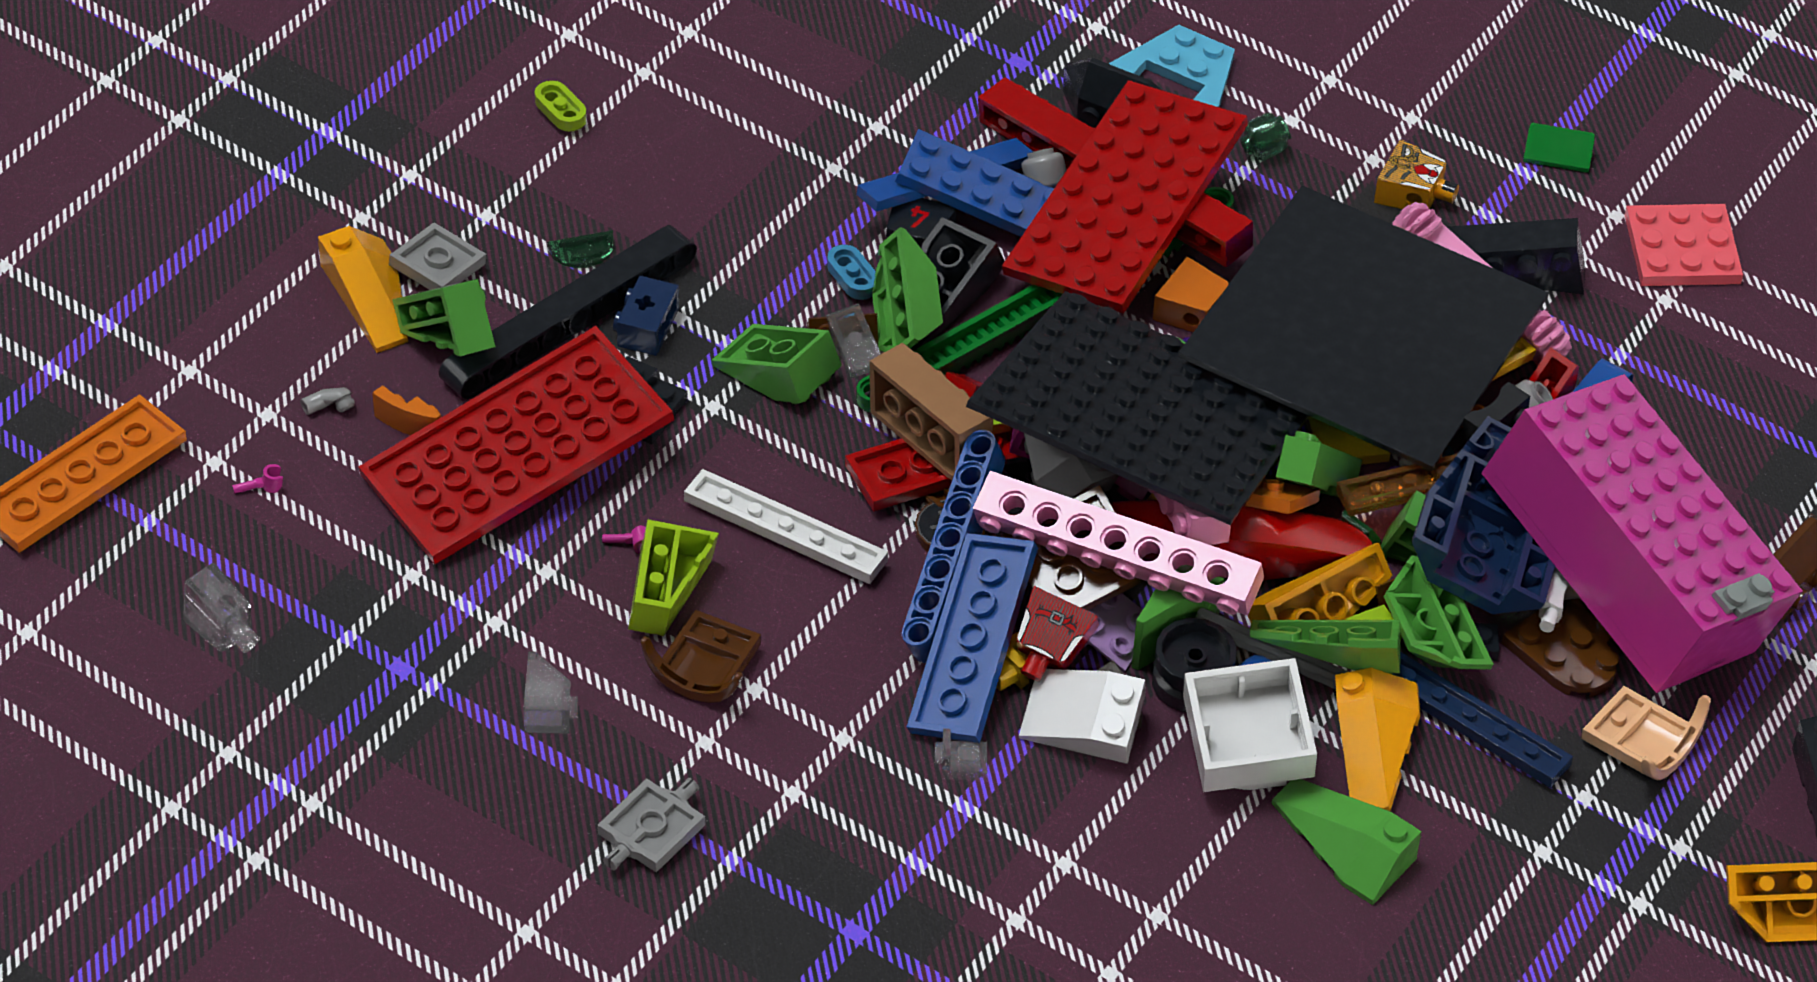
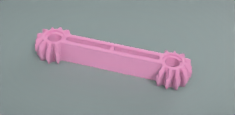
[1392,202,1572,366]

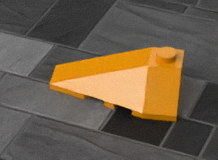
[318,226,408,353]
[1248,543,1393,623]
[1335,667,1421,811]

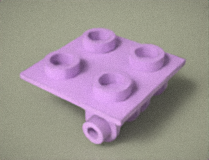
[1084,593,1142,672]

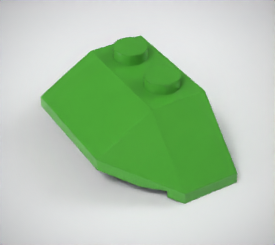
[872,227,943,352]
[1383,556,1494,669]

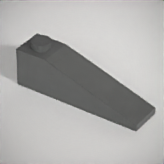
[1024,433,1119,499]

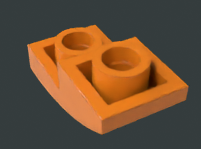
[372,385,442,435]

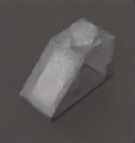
[523,651,578,734]

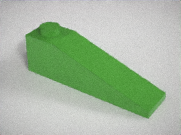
[1272,779,1422,905]

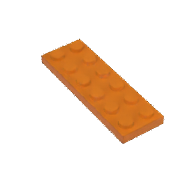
[0,394,187,553]

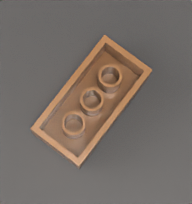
[869,343,993,481]

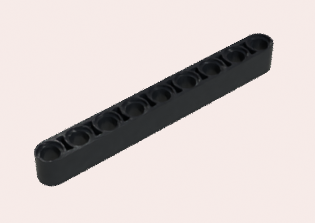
[439,225,697,399]

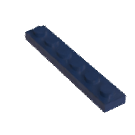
[1393,652,1573,788]

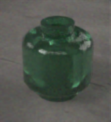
[1240,112,1291,161]

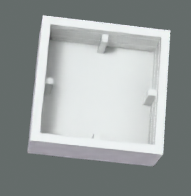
[1183,658,1317,792]

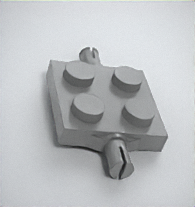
[598,778,705,872]

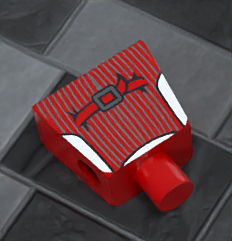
[1016,586,1099,682]

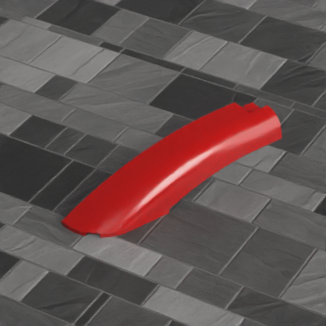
[1009,500,1373,580]

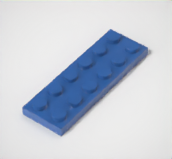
[895,129,1054,237]
[907,533,1038,743]

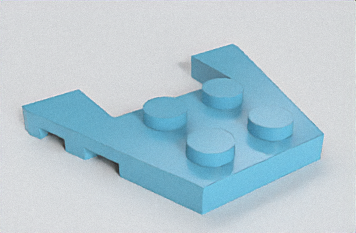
[1109,25,1235,107]

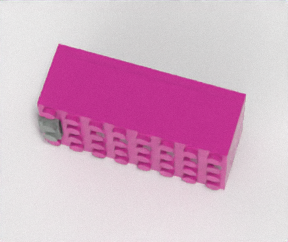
[1481,374,1803,693]

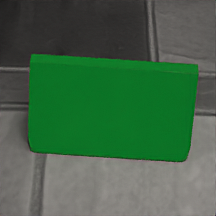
[1523,123,1595,173]

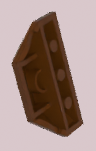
[1773,513,1817,619]

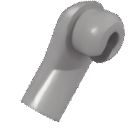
[300,387,355,415]

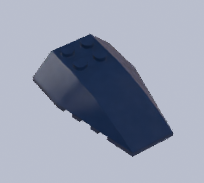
[1412,416,1555,614]

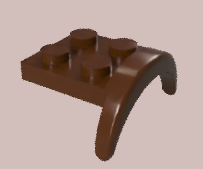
[641,610,761,703]

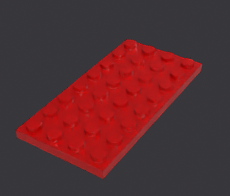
[1002,80,1248,314]
[358,326,675,564]

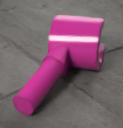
[232,464,283,494]
[602,525,646,554]

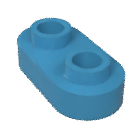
[827,245,875,300]

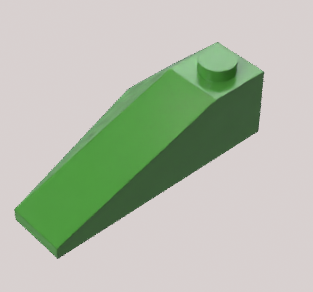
[1250,620,1401,675]

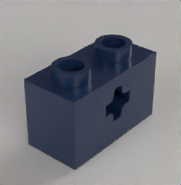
[613,276,679,356]

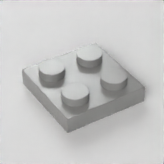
[389,222,486,290]

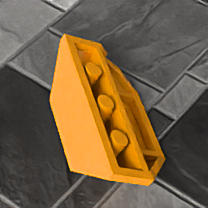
[1726,862,1817,942]

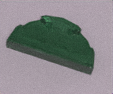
[547,230,614,268]

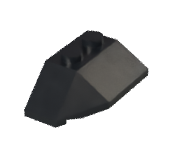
[1063,58,1162,128]

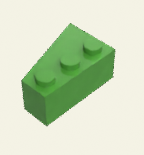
[392,279,496,356]

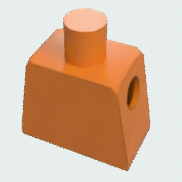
[1153,257,1229,332]

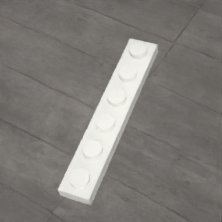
[684,469,888,584]

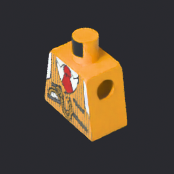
[1374,139,1459,209]

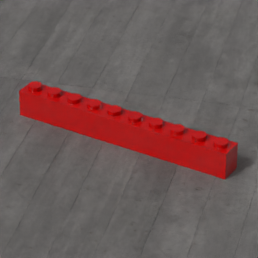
[978,77,1253,267]

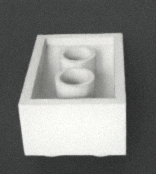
[1019,669,1145,763]

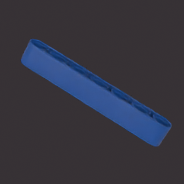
[902,430,1006,663]

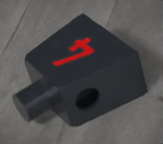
[886,198,957,248]

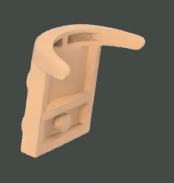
[1581,686,1711,781]

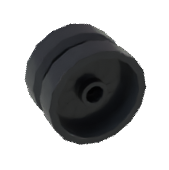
[1152,618,1236,712]

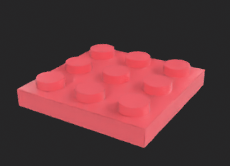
[1625,204,1743,286]

